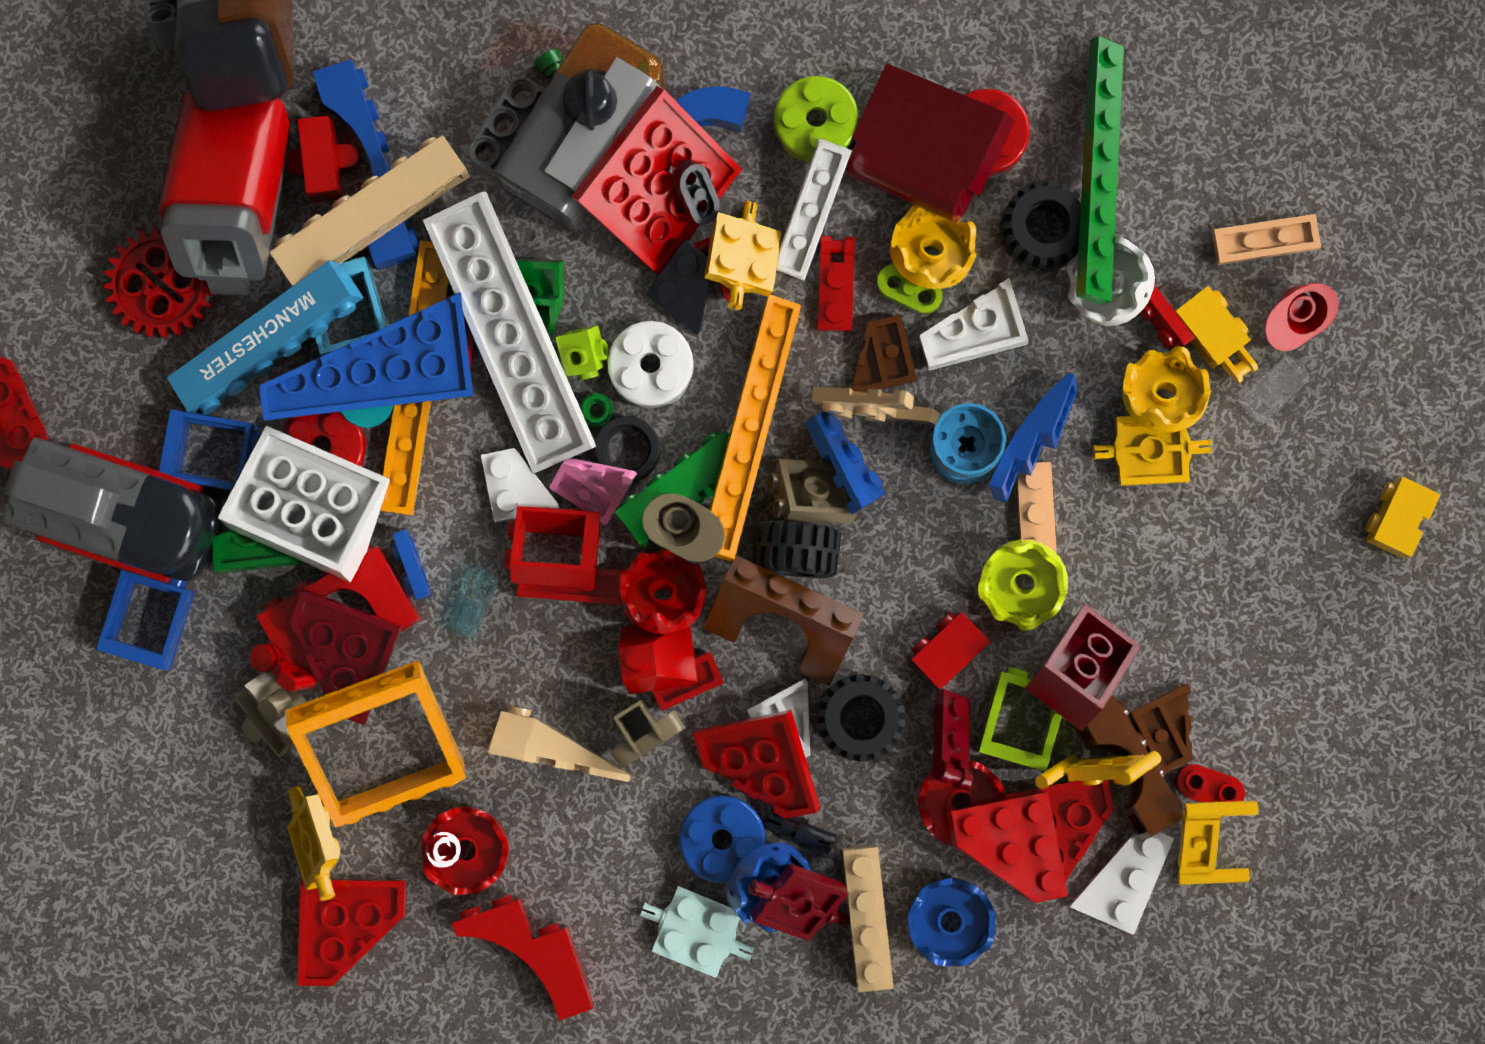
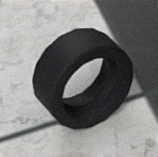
[595,416,660,482]

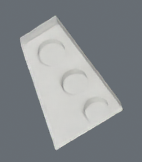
[919,278,1028,371]
[1068,831,1174,935]

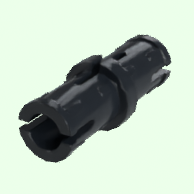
[764,808,836,855]

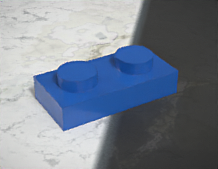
[390,529,433,600]

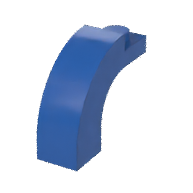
[676,86,750,133]

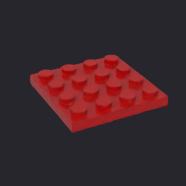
[571,86,742,276]

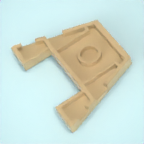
[811,387,939,426]

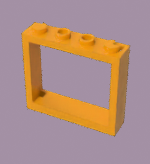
[286,660,466,828]

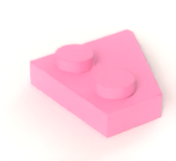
[549,458,637,525]

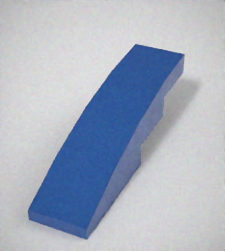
[989,373,1078,503]

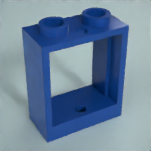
[159,410,261,491]
[96,570,196,670]

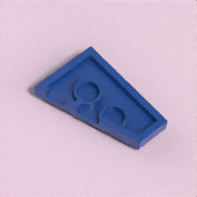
[804,411,886,515]

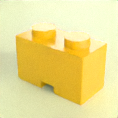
[1365,477,1441,559]

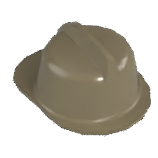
[642,493,725,562]

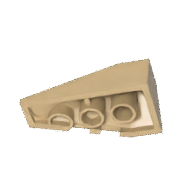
[488,706,632,782]

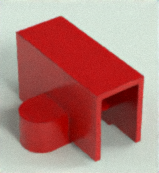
[285,115,362,203]

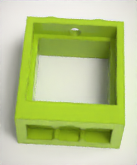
[976,667,1062,771]

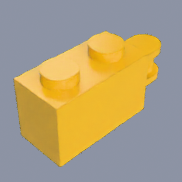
[1175,286,1258,384]

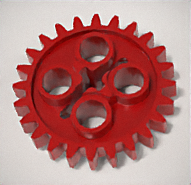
[103,227,216,339]

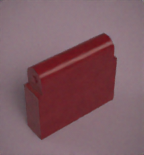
[846,63,1015,223]

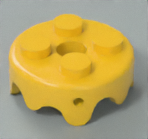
[889,205,977,289]
[1122,346,1211,432]

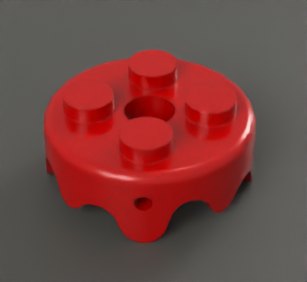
[965,89,1030,177]
[281,411,367,468]
[619,547,707,634]
[917,760,1005,846]
[421,806,510,895]

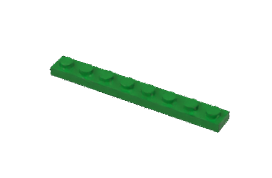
[1076,36,1124,305]

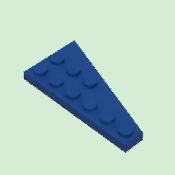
[259,292,473,420]

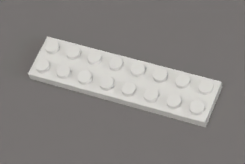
[423,192,596,474]

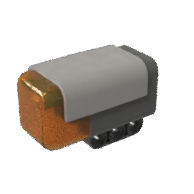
[469,23,666,233]

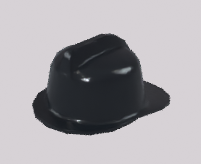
[563,68,619,142]

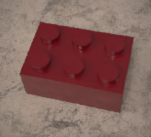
[1025,604,1141,731]

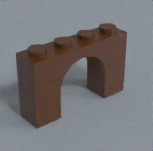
[703,555,864,686]

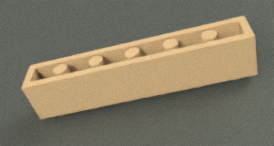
[269,135,470,286]

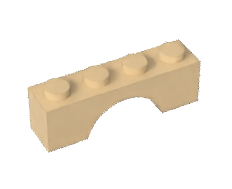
[841,845,894,992]

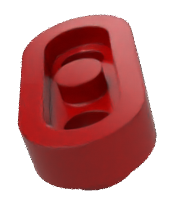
[1175,764,1245,803]

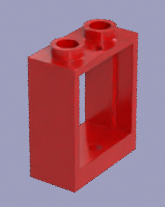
[504,506,601,589]

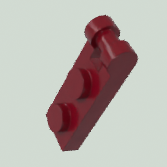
[933,689,973,790]

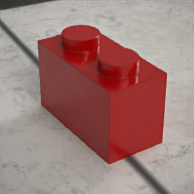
[909,612,990,690]

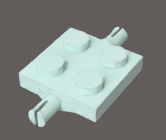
[640,886,755,978]

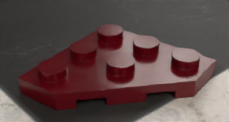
[290,589,403,725]

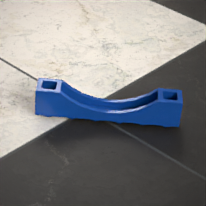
[313,59,420,270]

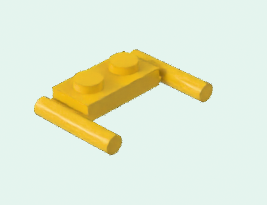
[1035,751,1161,789]
[1178,801,1258,885]

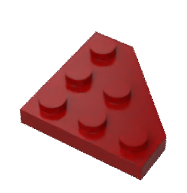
[0,357,52,470]
[693,710,821,819]
[1004,780,1114,882]
[946,792,1068,903]
[298,879,407,986]

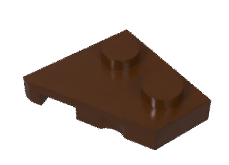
[852,314,917,392]
[1129,683,1192,774]

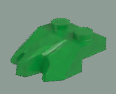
[515,258,564,341]

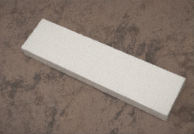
[776,139,852,280]

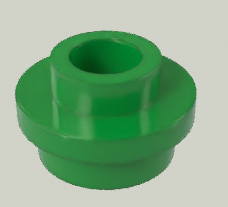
[580,393,614,428]

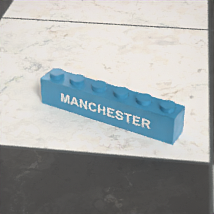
[167,260,363,415]

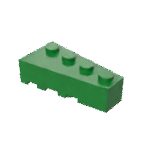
[615,430,730,549]

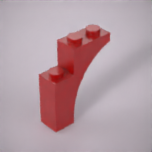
[452,894,595,1021]

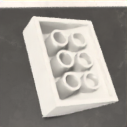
[218,426,390,583]

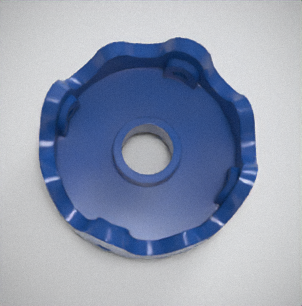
[679,795,766,883]
[726,842,811,932]
[907,877,995,967]

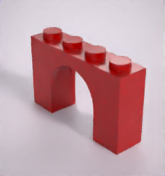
[256,545,423,674]

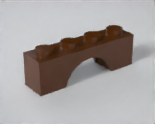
[1072,695,1183,841]

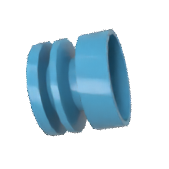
[929,403,1006,485]

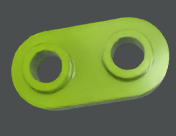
[877,264,942,315]

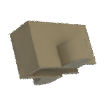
[234,670,318,759]
[610,700,686,769]

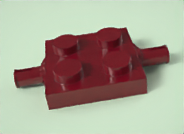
[748,863,850,941]

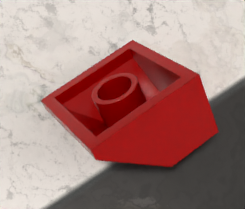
[619,625,698,695]

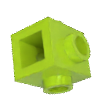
[556,325,609,380]

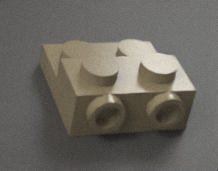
[767,459,857,524]

